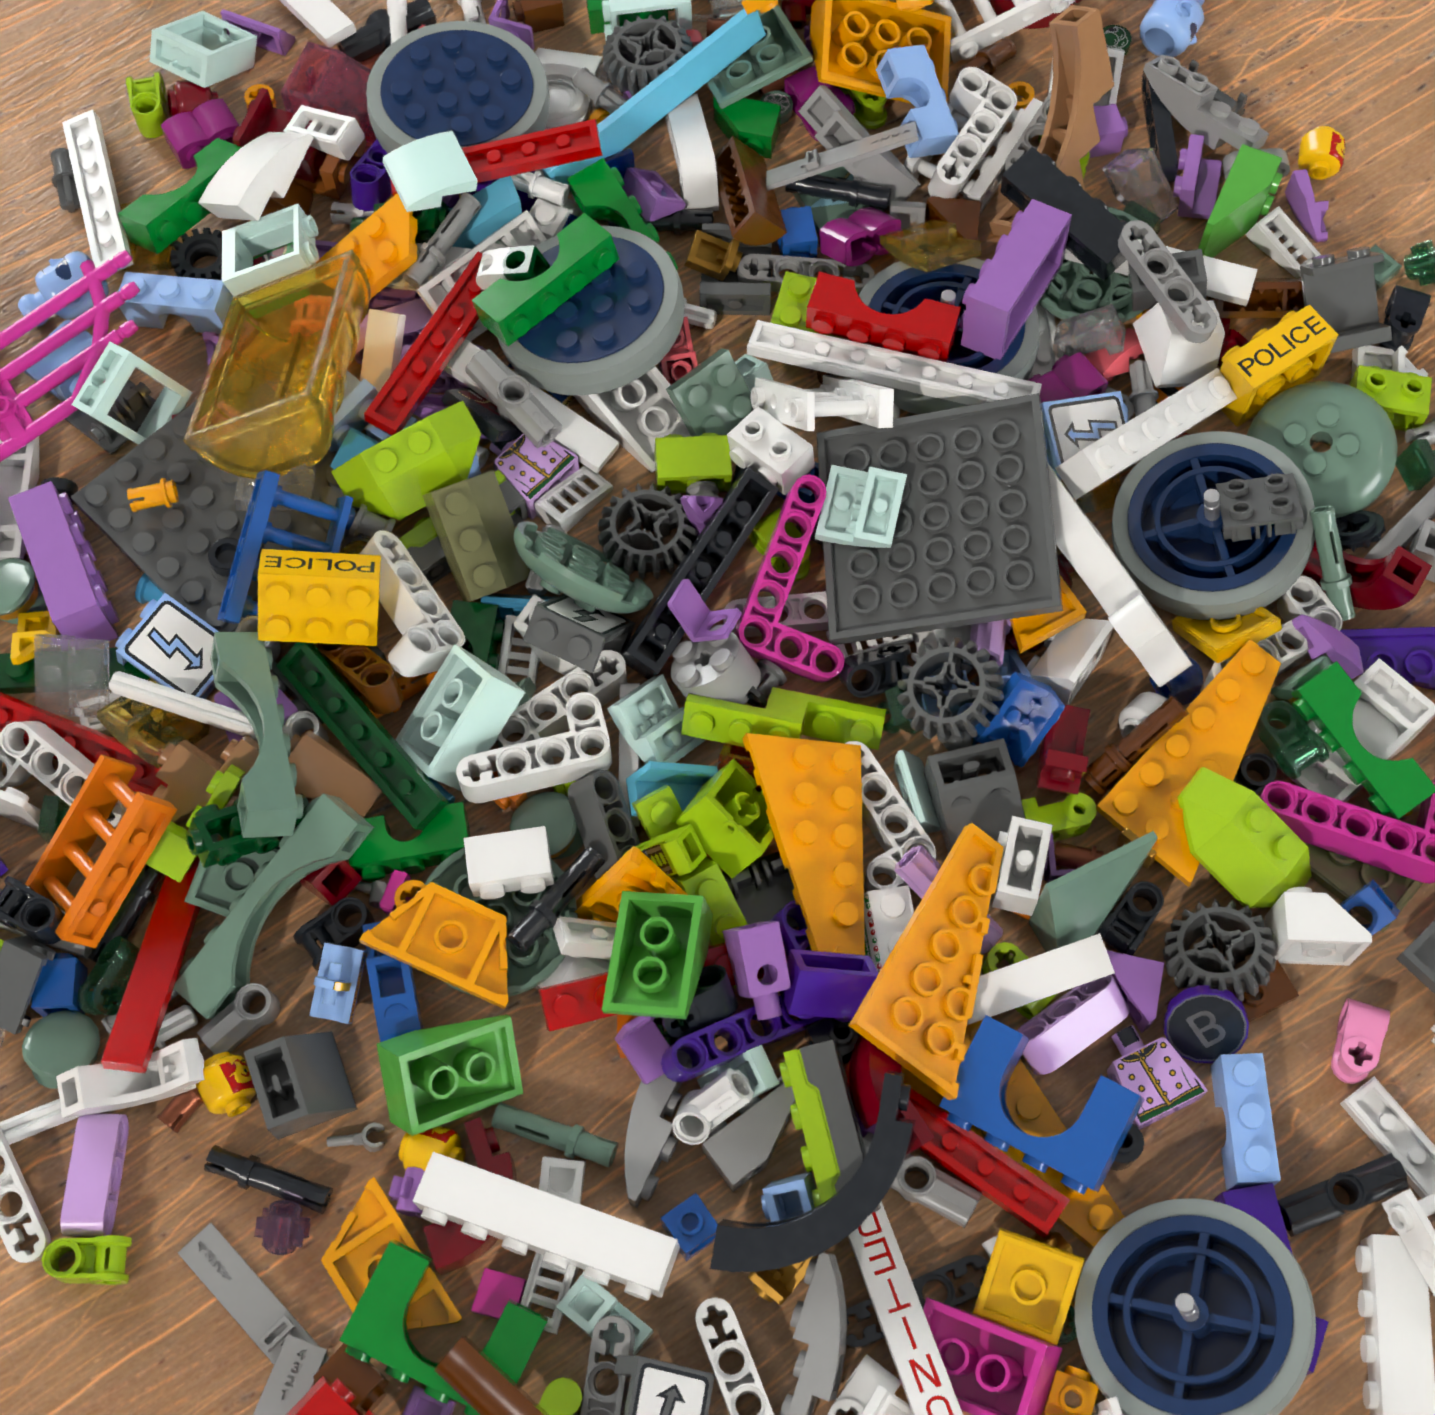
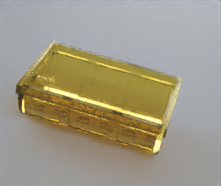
[183,250,371,479]

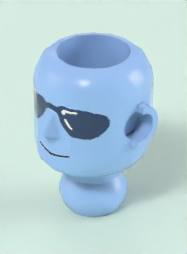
[1140,0,1205,57]
[18,251,109,327]

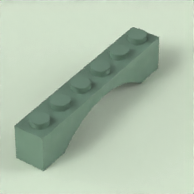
[210,632,303,838]
[174,793,374,1019]

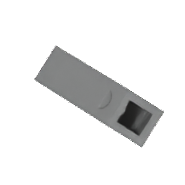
[702,1076,796,1192]

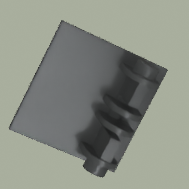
[65,379,156,455]
[1216,473,1304,542]
[722,851,799,929]

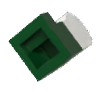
[476,245,551,290]

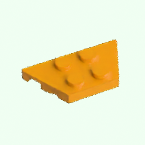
[316,193,418,304]
[575,846,688,923]
[360,882,508,1010]
[321,1177,463,1330]

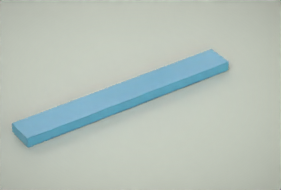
[542,9,766,192]

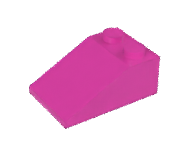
[900,1297,1063,1415]

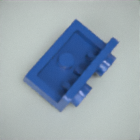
[975,671,1065,767]

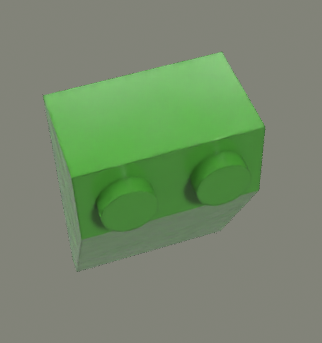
[1198,144,1283,258]
[602,891,713,1019]
[376,1015,523,1136]

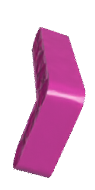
[734,475,845,683]
[1259,778,1435,884]

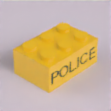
[1220,304,1338,427]
[258,549,381,646]

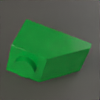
[713,97,781,159]

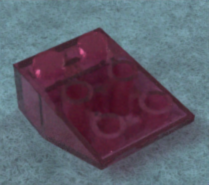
[280,42,377,143]

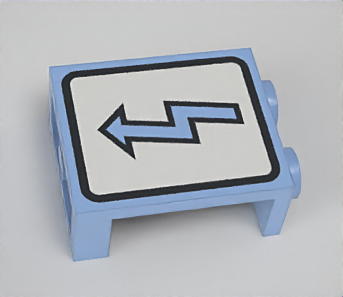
[1041,391,1135,480]
[115,593,219,699]

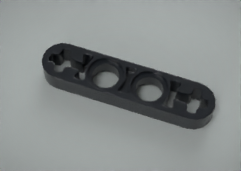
[1141,71,1178,183]
[846,1255,989,1350]

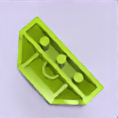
[331,401,481,520]
[1177,767,1312,908]

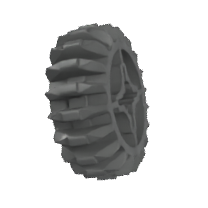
[602,14,693,97]
[598,482,698,581]
[897,637,1004,743]
[1163,898,1277,1001]

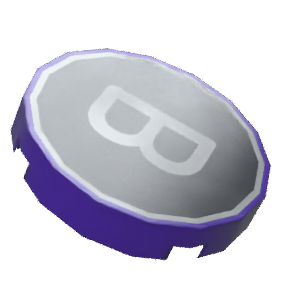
[1163,985,1249,1063]

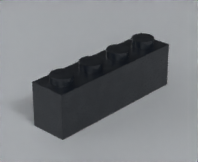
[1000,147,1137,281]

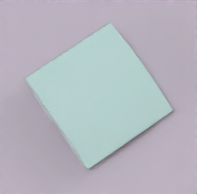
[383,131,478,212]
[815,465,907,548]
[607,674,706,764]

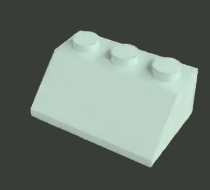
[395,644,525,791]

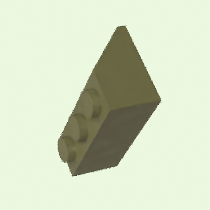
[422,470,531,601]

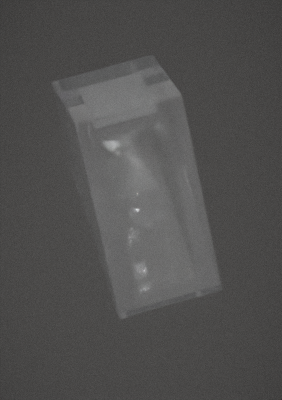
[1102,148,1179,227]

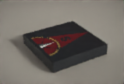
[441,388,523,443]

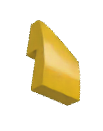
[10,611,59,665]

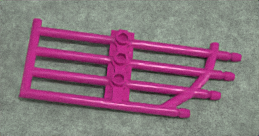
[0,250,140,462]

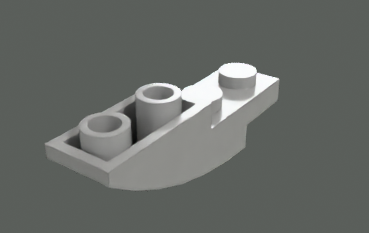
[1143,55,1270,150]
[798,85,921,205]
[624,1050,692,1208]
[780,1252,847,1415]

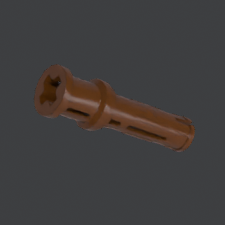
[1083,695,1189,795]

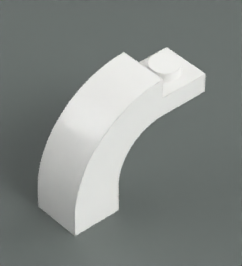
[56,1038,205,1118]

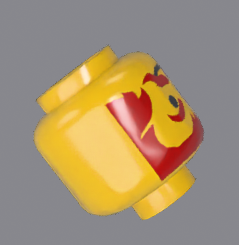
[1297,126,1346,180]
[196,1052,256,1117]
[399,1126,465,1171]

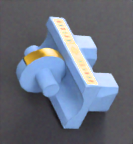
[309,943,367,1024]

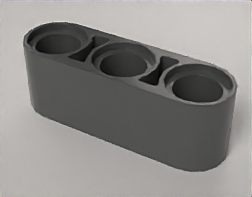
[568,770,640,880]

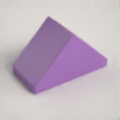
[1107,950,1164,1033]

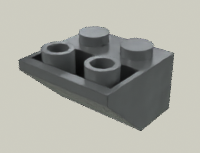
[244,1032,358,1140]

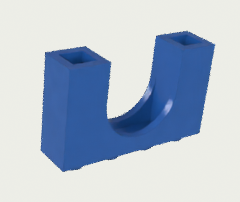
[939,1015,1145,1195]

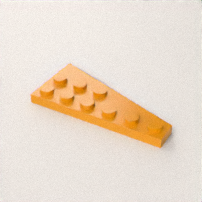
[848,823,1004,1100]

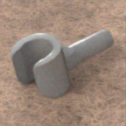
[354,881,387,909]
[327,1122,385,1152]

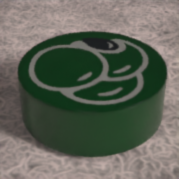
[1103,25,1132,56]

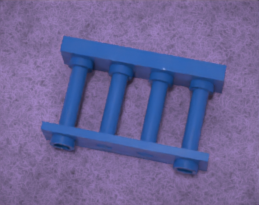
[217,470,355,644]

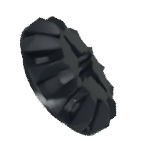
[1336,510,1386,552]

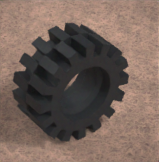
[170,228,222,280]

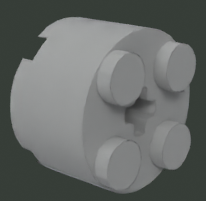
[671,625,761,704]

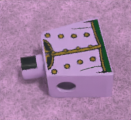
[489,434,579,520]
[1107,1025,1207,1130]

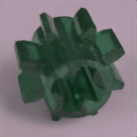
[1404,239,1435,287]

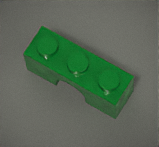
[349,802,471,881]

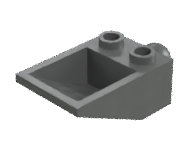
[924,730,1025,854]

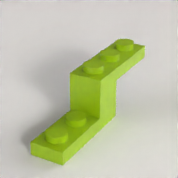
[681,687,886,750]
[146,764,246,883]
[631,784,748,989]

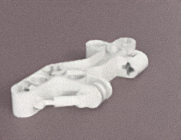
[1048,463,1193,687]

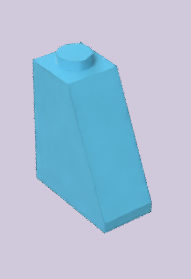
[451,176,522,249]

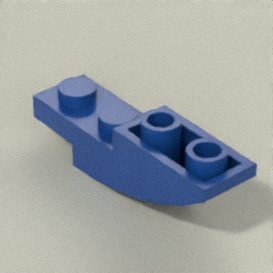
[362,921,423,1042]

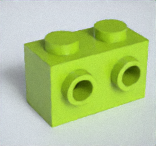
[1349,365,1432,431]
[654,433,732,494]

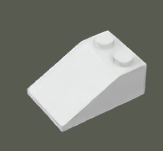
[573,366,691,473]

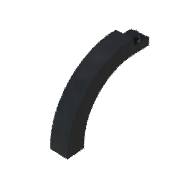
[710,1070,915,1272]

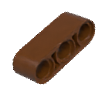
[315,643,403,715]

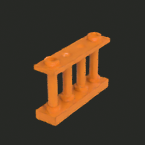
[25,754,178,949]

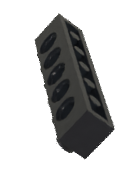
[620,467,779,680]

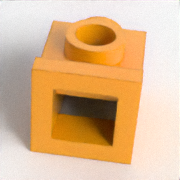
[1042,1365,1099,1415]

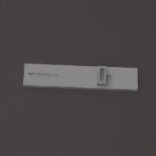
[766,121,919,191]
[178,1222,329,1366]
[253,1334,328,1415]

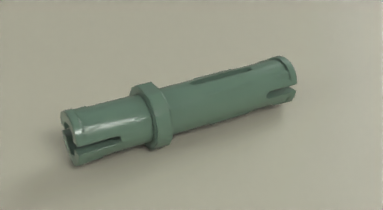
[1309,505,1356,621]
[492,1102,619,1168]

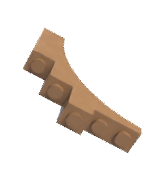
[989,5,1114,236]
[152,730,382,822]

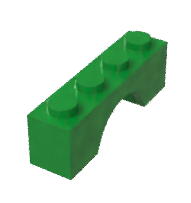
[118,138,242,254]
[567,158,678,270]
[472,213,620,347]
[1291,661,1435,819]

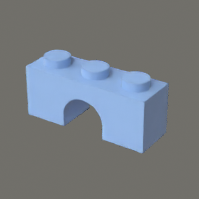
[876,45,959,158]
[118,272,238,335]
[1210,1053,1281,1191]

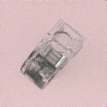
[1052,304,1126,358]

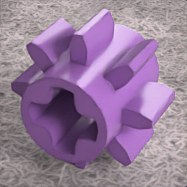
[388,1167,425,1218]

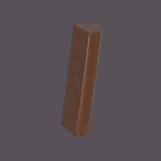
[715,136,787,246]
[1208,278,1304,319]
[434,1336,549,1415]

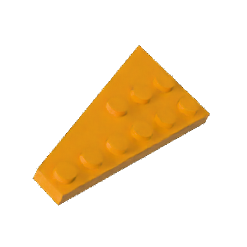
[1096,639,1281,887]
[742,733,865,955]
[901,1017,1124,1250]

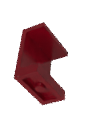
[233,87,338,183]

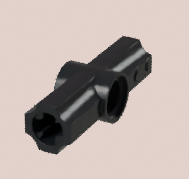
[337,0,437,67]
[1278,1153,1409,1237]

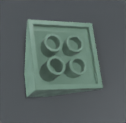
[693,5,813,109]
[1028,831,1158,952]

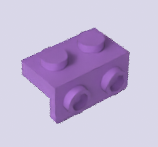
[1173,134,1222,219]

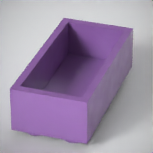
[959,199,1072,360]
[8,481,120,650]

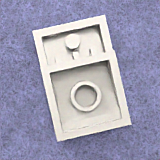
[198,132,314,221]

